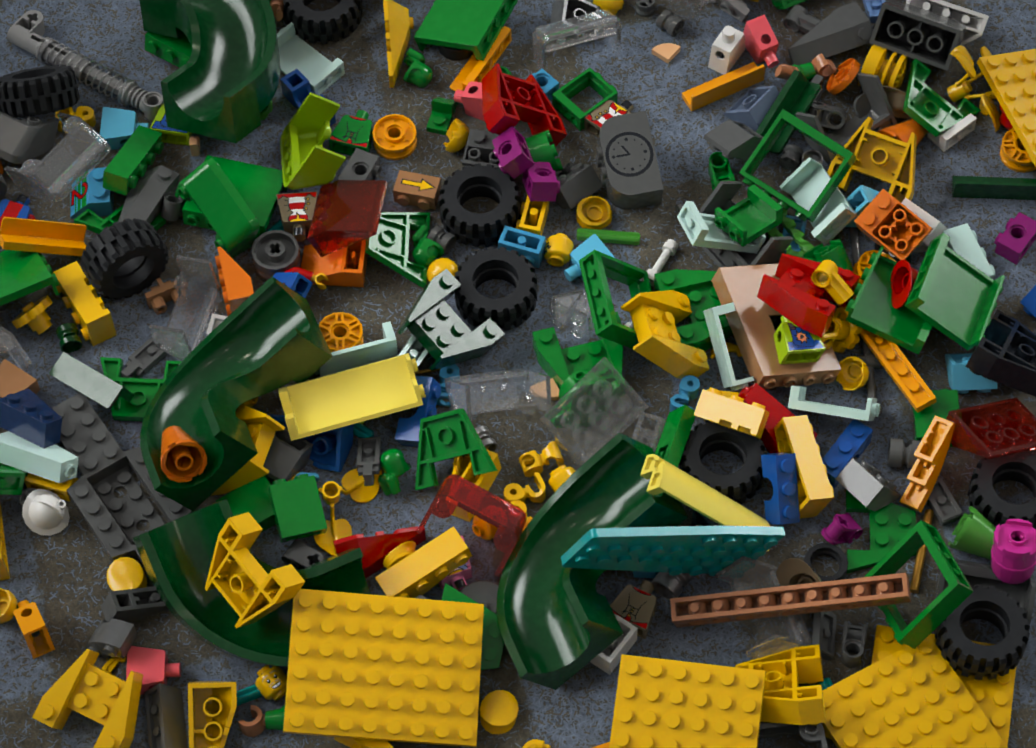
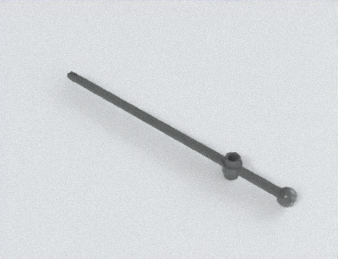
[847,195,883,418]

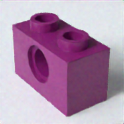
[492,126,534,179]
[522,162,560,201]
[994,212,1036,265]

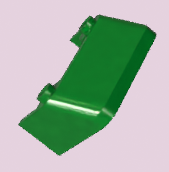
[175,158,260,259]

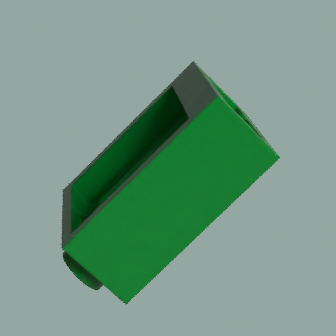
[552,68,618,131]

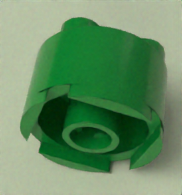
[525,130,563,172]
[803,239,853,271]

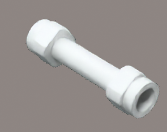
[643,239,679,286]

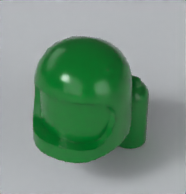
[403,48,433,88]
[412,225,444,267]
[378,448,411,495]

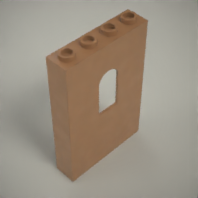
[711,263,842,389]

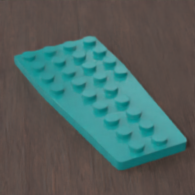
[561,525,786,576]

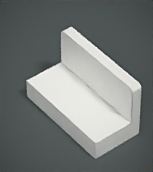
[927,113,977,152]

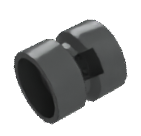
[887,438,921,469]

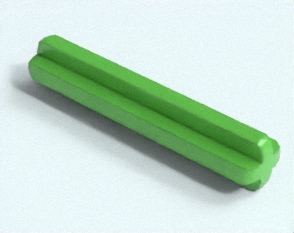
[576,228,640,245]

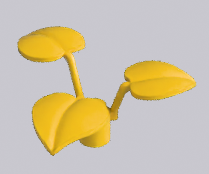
[947,45,1000,132]
[274,468,382,556]

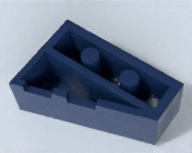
[0,388,62,448]

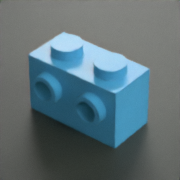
[498,225,546,268]

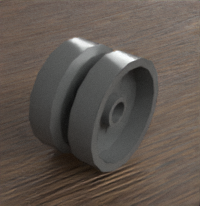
[252,230,302,282]

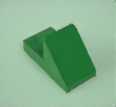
[426,97,458,135]

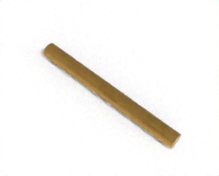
[910,509,934,594]

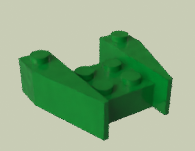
[654,269,733,351]
[532,312,623,389]

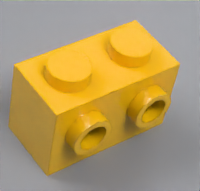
[516,195,549,236]

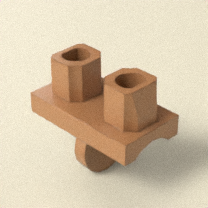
[144,278,186,315]

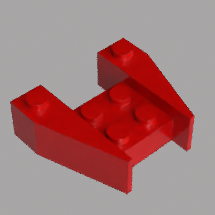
[482,64,567,147]
[757,253,860,338]

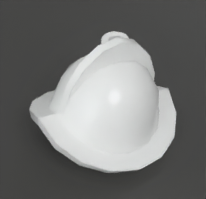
[22,489,70,536]

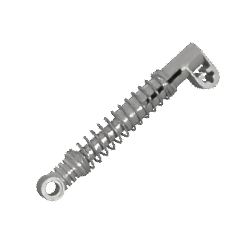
[7,10,164,121]

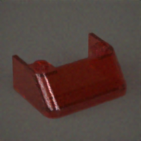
[416,474,527,576]

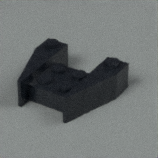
[965,309,1036,397]

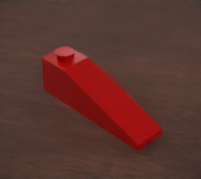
[333,526,426,579]

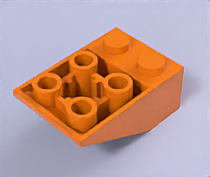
[854,189,933,260]
[301,236,368,288]
[215,246,254,316]

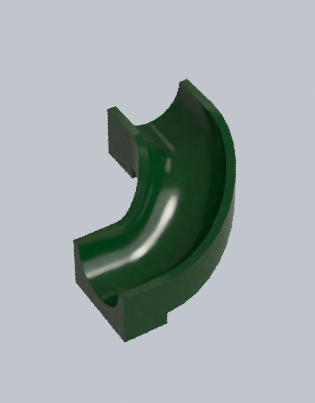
[139,0,280,143]
[140,277,333,511]
[496,433,688,690]
[133,499,371,666]

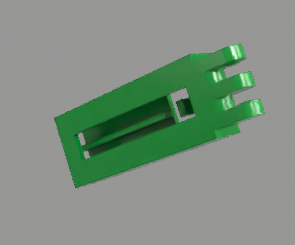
[655,405,696,468]

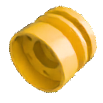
[858,44,908,89]

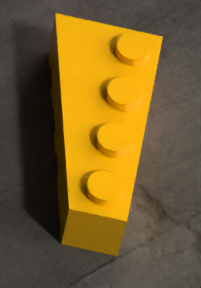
[53,261,117,346]
[774,415,834,519]
[375,526,472,598]

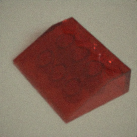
[307,180,388,257]
[946,397,1036,459]

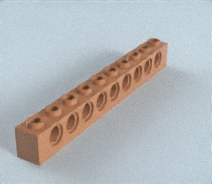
[670,573,911,627]

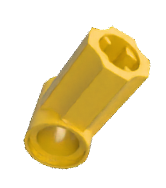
[811,260,854,305]

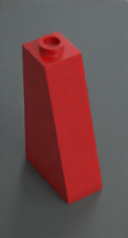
[738,383,818,454]

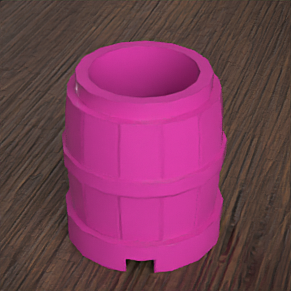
[991,519,1036,584]

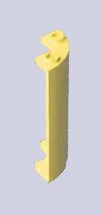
[278,353,426,441]
[640,454,770,552]

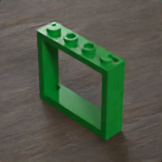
[739,109,857,223]
[579,250,652,349]
[864,520,974,649]

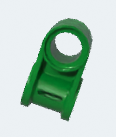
[708,152,735,191]

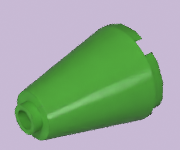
[948,506,996,560]

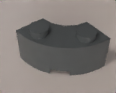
[86,618,138,659]

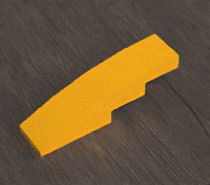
[899,415,955,512]

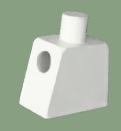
[708,26,745,75]

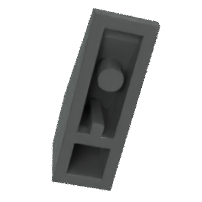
[101,586,168,623]

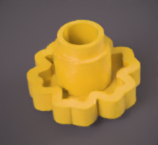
[12,295,53,335]
[825,307,862,353]

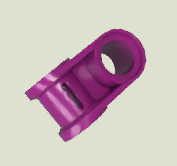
[821,513,863,545]

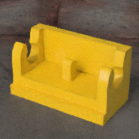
[24,473,78,502]

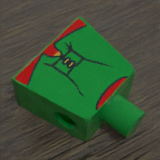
[329,110,373,156]

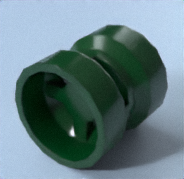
[56,323,82,353]

